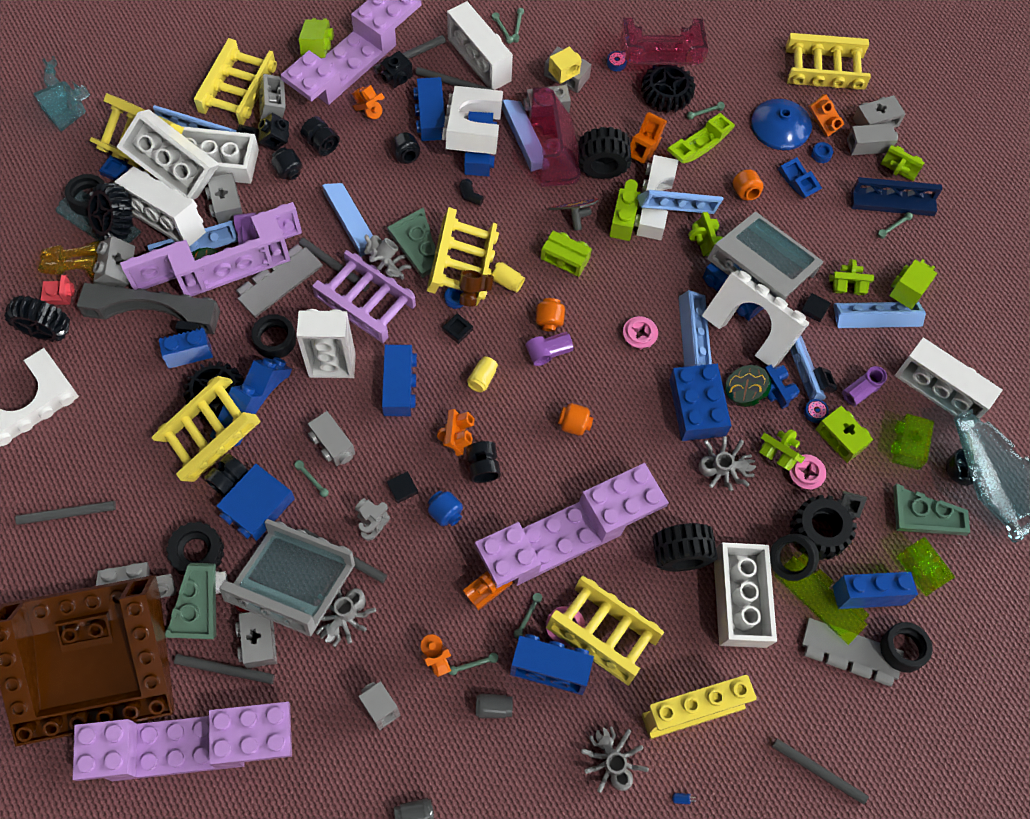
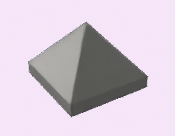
[840,491,867,518]

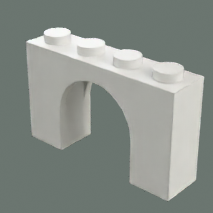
[442,86,503,154]
[702,270,809,368]
[0,348,79,447]

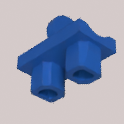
[765,365,800,409]

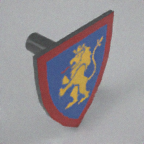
[549,198,599,230]

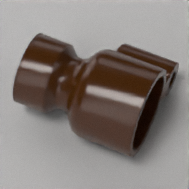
[459,270,494,307]

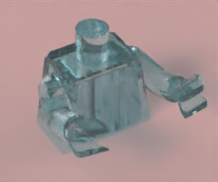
[33,56,90,132]

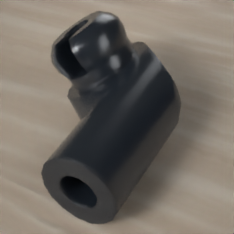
[459,179,484,206]

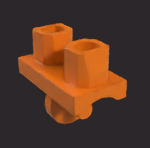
[351,85,385,119]
[808,94,844,137]
[437,409,474,456]
[463,571,513,611]
[420,634,451,677]

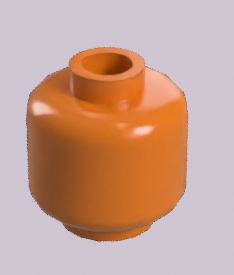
[732,169,764,201]
[535,298,565,332]
[558,403,593,436]

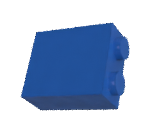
[217,464,295,542]

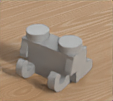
[355,498,390,541]

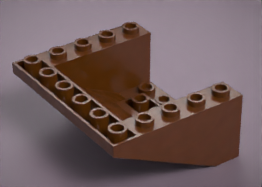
[0,575,175,747]

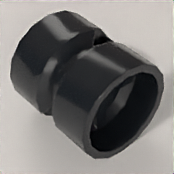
[300,116,340,156]
[466,441,501,483]
[204,453,248,497]

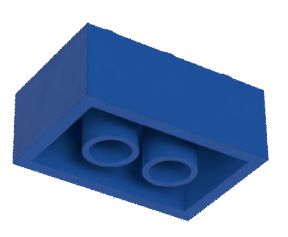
[669,363,732,441]
[510,634,594,695]

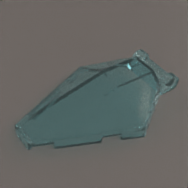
[954,409,1030,543]

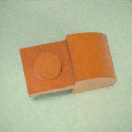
[630,112,667,164]

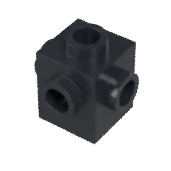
[380,51,413,88]
[258,113,289,151]

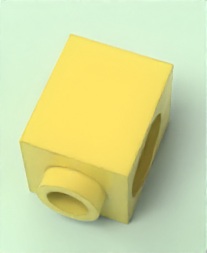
[548,46,582,84]

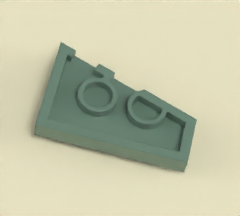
[387,207,436,278]
[893,483,970,536]
[165,563,216,639]

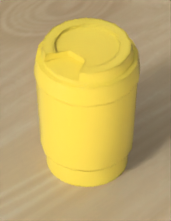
[491,262,525,293]
[467,356,498,393]

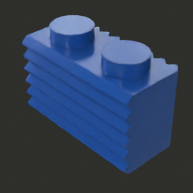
[159,328,213,369]

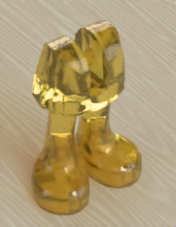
[38,241,101,279]

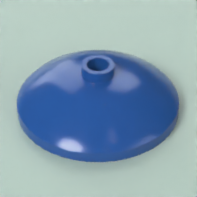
[751,99,812,150]

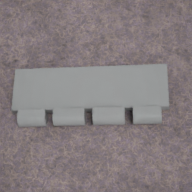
[236,244,323,318]
[801,618,904,687]

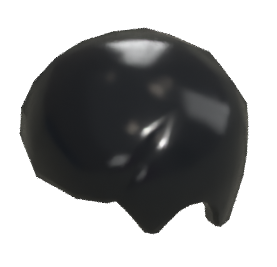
[946,448,981,486]

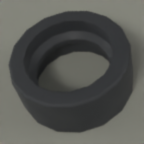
[64,174,105,216]
[251,314,296,359]
[770,534,819,581]
[880,622,933,673]

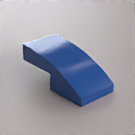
[778,157,822,199]

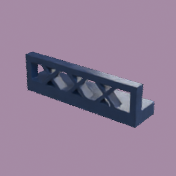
[851,177,942,216]

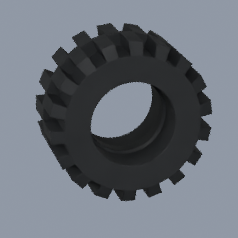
[578,127,631,179]
[790,495,857,560]
[652,523,718,572]

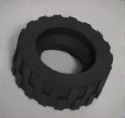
[166,522,224,575]

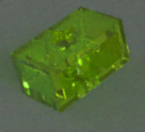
[891,413,934,470]
[897,537,955,596]

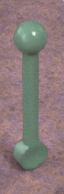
[512,8,524,43]
[492,12,514,44]
[687,102,725,120]
[877,212,913,239]
[294,460,329,497]
[513,593,542,639]
[448,653,498,676]

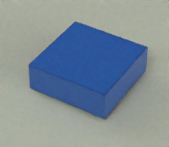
[99,155,130,181]

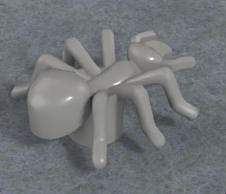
[364,234,411,280]
[698,436,756,491]
[316,588,376,647]
[581,726,649,793]

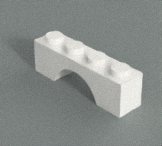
[634,155,678,240]

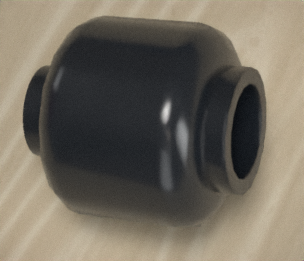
[391,132,420,164]
[271,147,303,180]

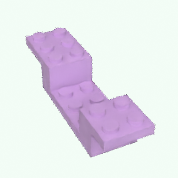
[281,0,421,105]
[120,202,302,297]
[475,463,669,588]
[73,702,292,782]

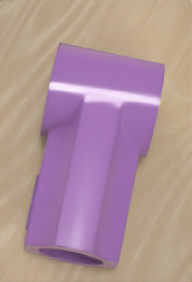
[234,212,257,245]
[525,332,574,366]
[842,366,887,407]

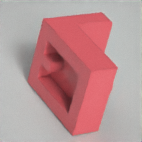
[40,275,75,305]

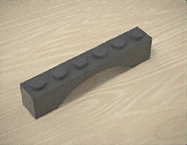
[77,282,220,334]

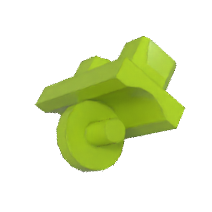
[881,145,925,181]
[688,212,723,256]
[829,259,874,295]
[759,429,805,471]

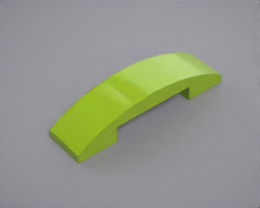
[667,113,735,163]

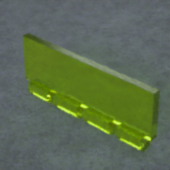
[774,553,869,645]

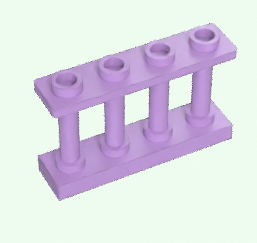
[312,250,416,344]

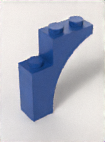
[210,357,292,447]

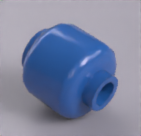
[428,491,463,526]

